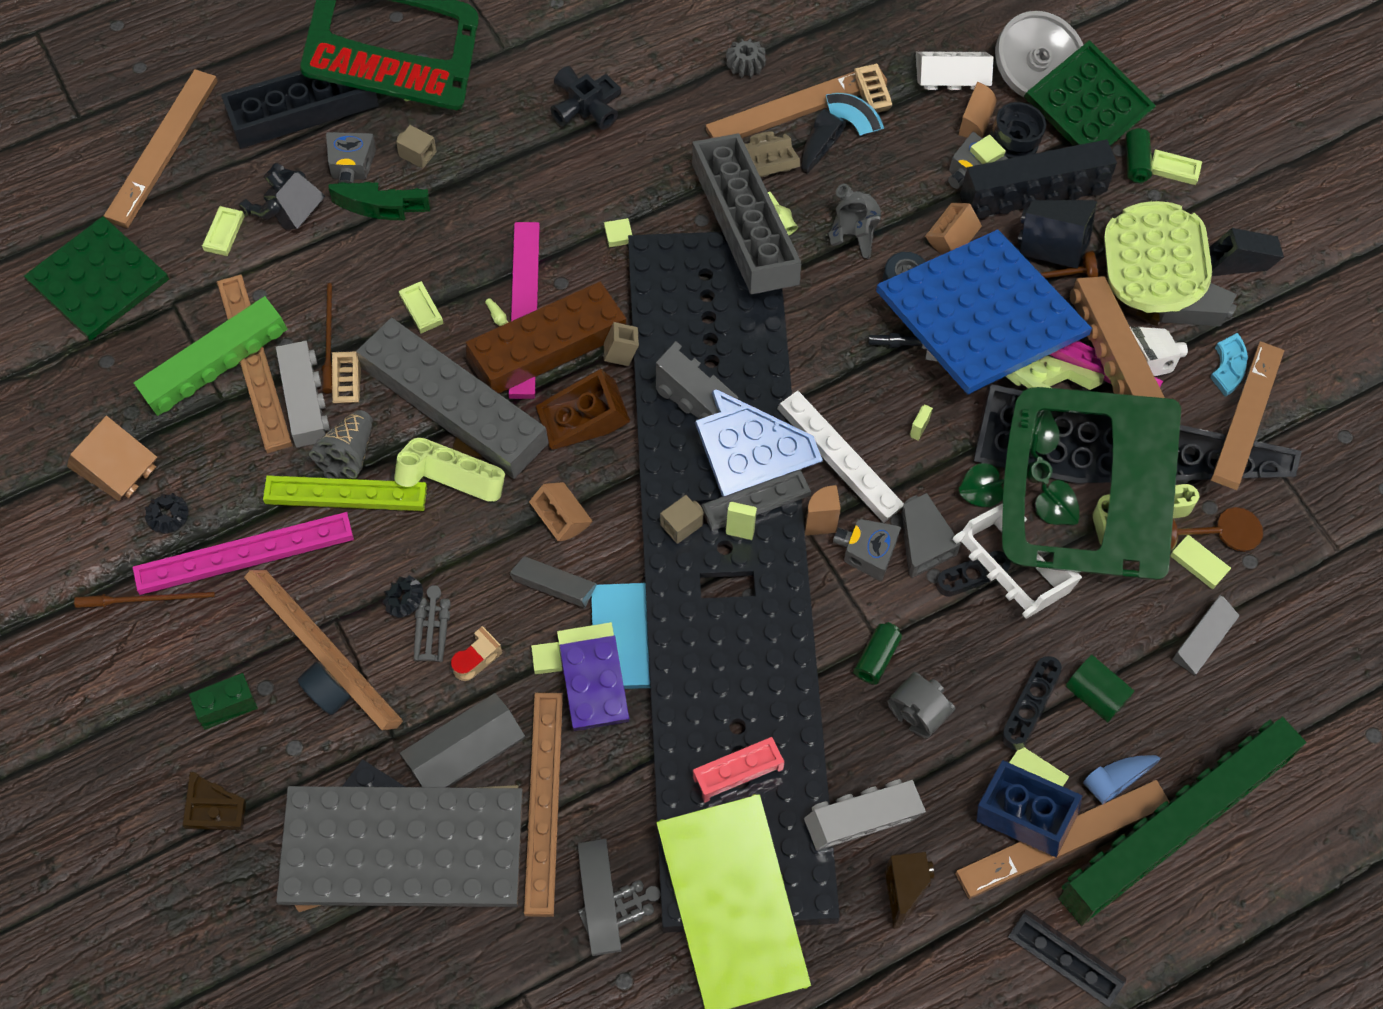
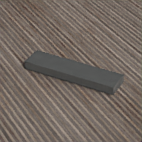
[701,469,811,531]

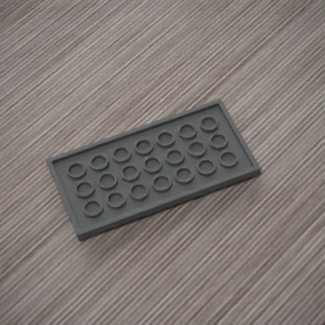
[276,786,523,907]

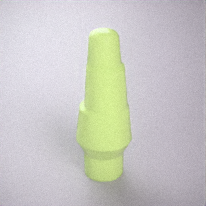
[485,298,509,327]

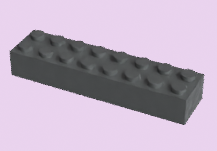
[692,133,801,294]
[356,317,549,479]

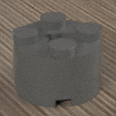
[888,672,956,739]

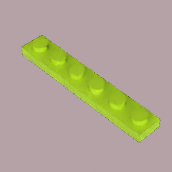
[263,476,427,511]

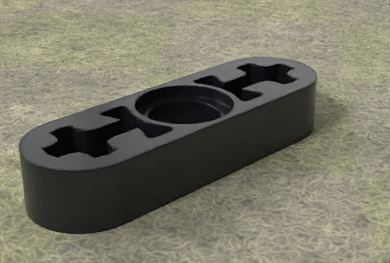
[936,551,1011,597]

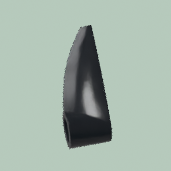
[802,110,846,174]

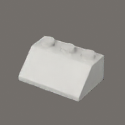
[916,52,993,90]

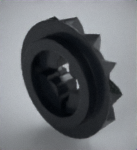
[145,493,189,533]
[382,575,423,618]

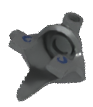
[826,184,881,259]

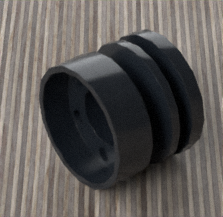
[990,102,1046,159]

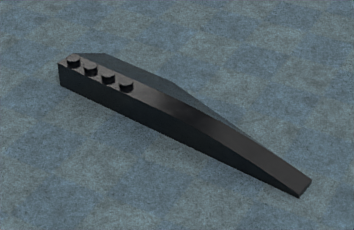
[973,384,1302,483]

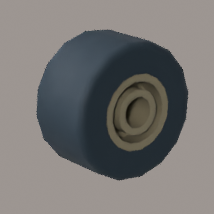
[298,661,351,715]

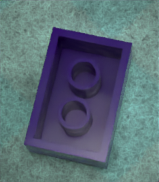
[560,635,629,731]

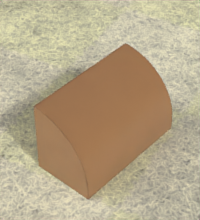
[959,82,997,138]
[925,203,982,255]
[529,482,593,541]
[804,485,841,536]

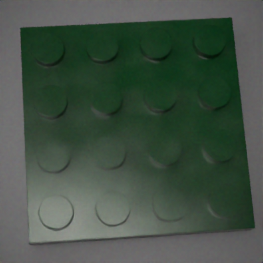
[1024,40,1156,147]
[24,216,169,341]

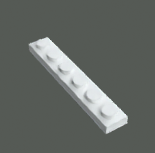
[777,391,904,523]

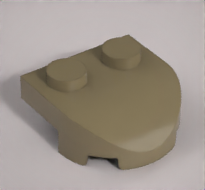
[745,132,800,177]

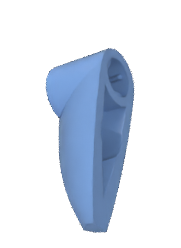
[1083,755,1161,804]

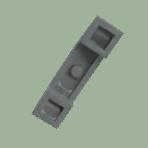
[578,839,622,956]

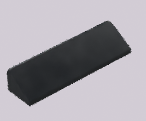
[1008,910,1126,1007]

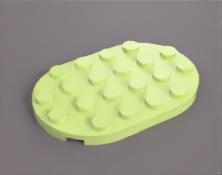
[1105,201,1212,313]

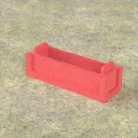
[693,737,784,803]

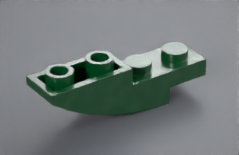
[329,182,430,221]

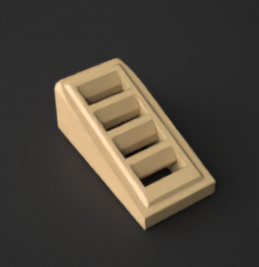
[854,64,892,113]
[332,352,361,404]

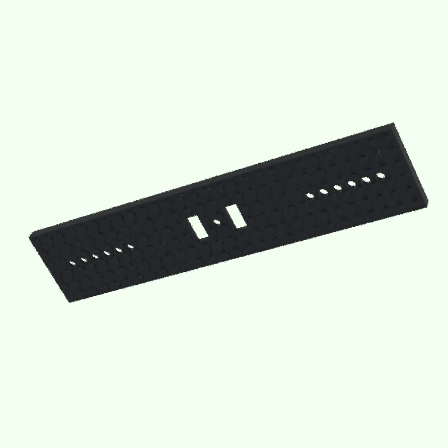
[628,232,840,933]

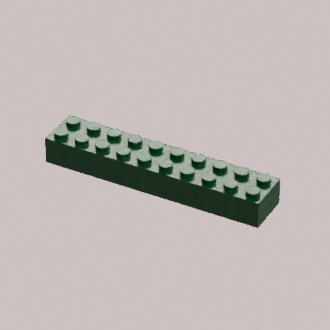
[1058,716,1307,927]

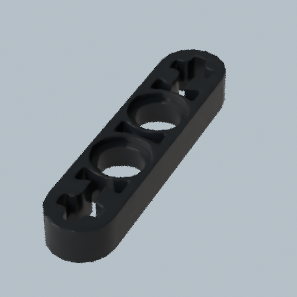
[1002,656,1062,750]

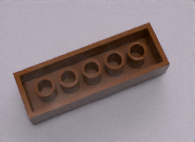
[466,281,626,394]

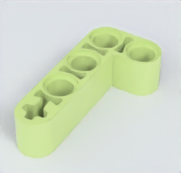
[394,438,505,501]
[1093,484,1199,545]

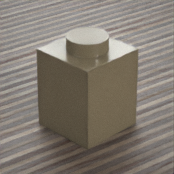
[396,125,437,169]
[604,322,639,366]
[660,495,704,544]

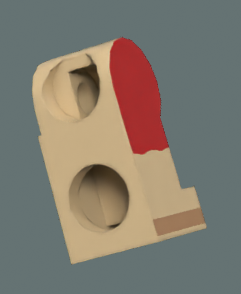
[451,626,502,681]

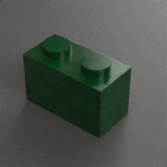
[189,673,258,730]

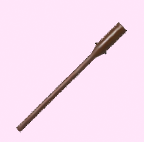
[321,283,332,394]
[74,592,215,608]

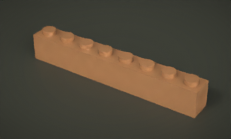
[1070,276,1165,398]

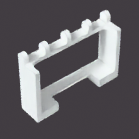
[952,504,1082,619]

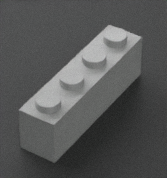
[276,341,330,448]
[804,779,926,851]

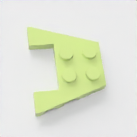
[1006,356,1105,390]

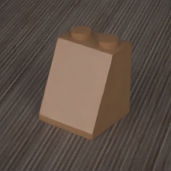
[67,415,157,501]

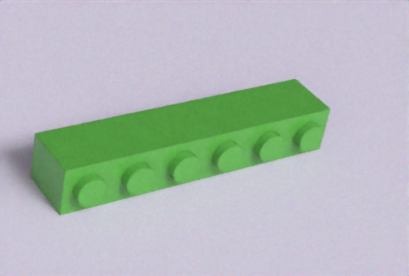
[134,296,288,416]

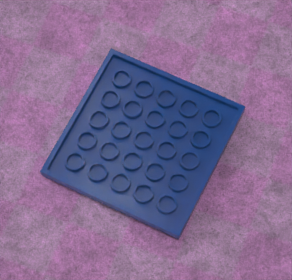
[876,230,1092,395]

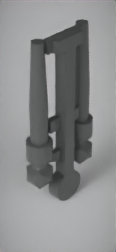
[414,585,451,662]
[578,880,661,935]

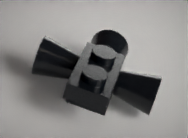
[550,66,621,129]

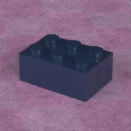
[977,760,1083,858]

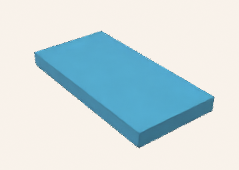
[591,583,650,689]

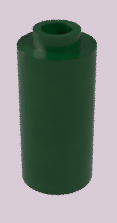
[1126,128,1152,183]
[853,622,902,685]

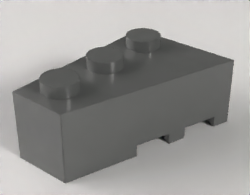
[656,341,738,419]

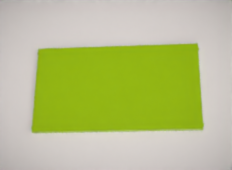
[656,794,811,1009]

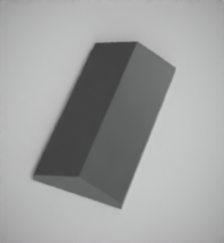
[399,693,525,788]

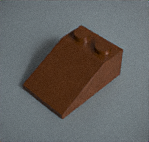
[536,369,630,450]

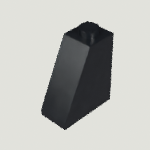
[1209,228,1284,276]

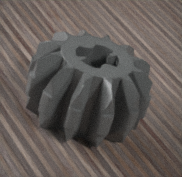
[726,38,766,79]

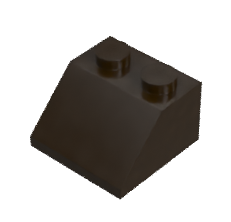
[885,852,934,929]

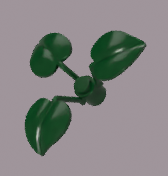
[958,410,1079,525]

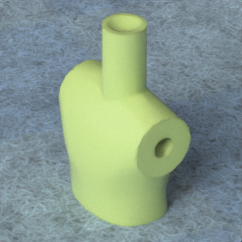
[768,192,798,235]

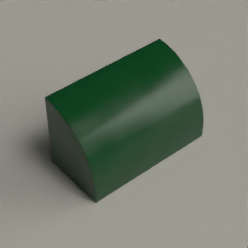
[1065,654,1135,723]

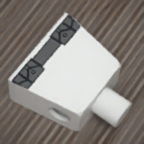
[1130,327,1188,376]

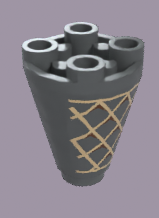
[309,410,373,479]

